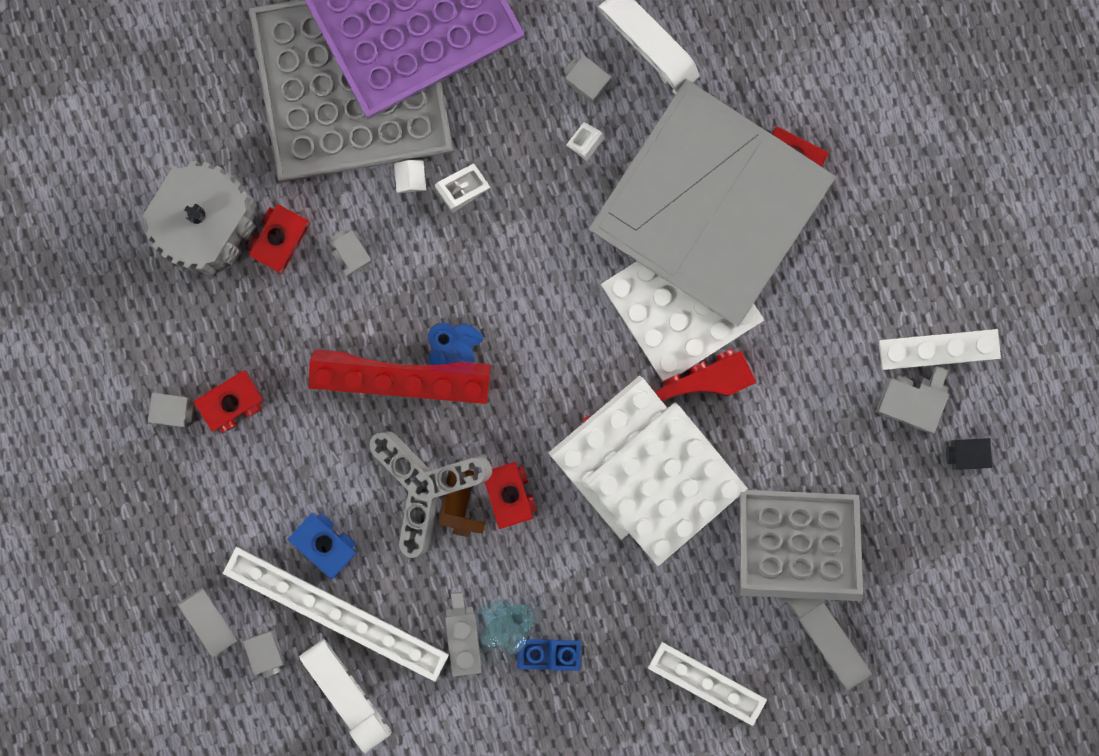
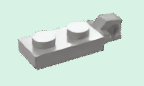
[445,592,482,677]

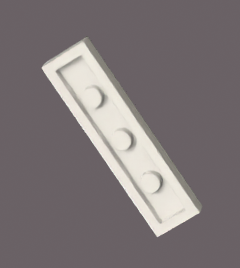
[879,329,1001,370]
[648,642,767,726]

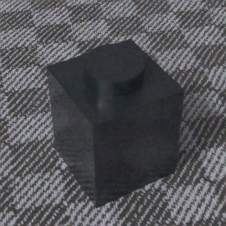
[946,438,992,470]

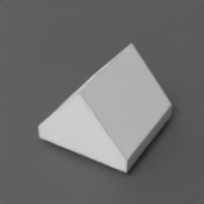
[566,122,605,161]
[394,160,426,193]

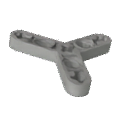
[370,431,492,558]

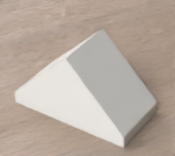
[435,163,491,213]

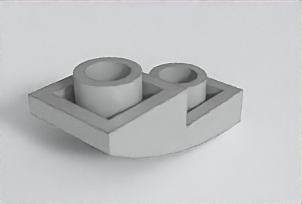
[177,588,237,658]

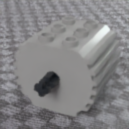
[142,161,257,276]

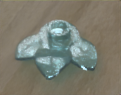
[479,600,534,656]

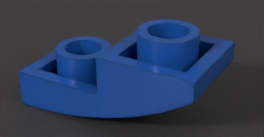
[517,639,581,671]

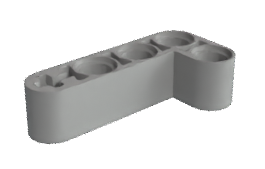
[783,598,872,692]

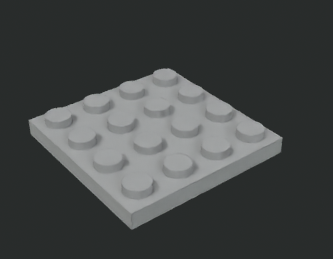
[740,490,863,601]

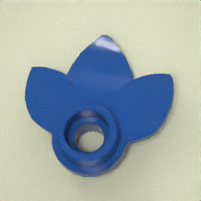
[428,322,484,365]

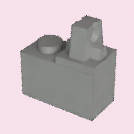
[875,366,950,434]

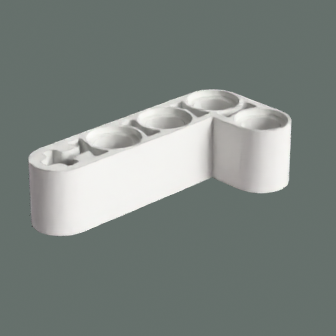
[598,0,700,95]
[299,639,392,754]

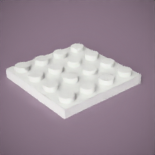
[601,261,764,382]
[548,376,668,540]
[585,402,748,566]

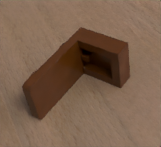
[438,470,485,537]

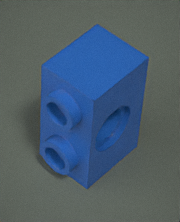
[287,512,358,579]

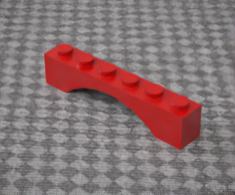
[582,348,757,422]
[308,349,491,404]

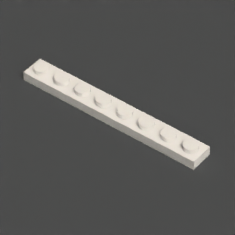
[222,547,449,681]

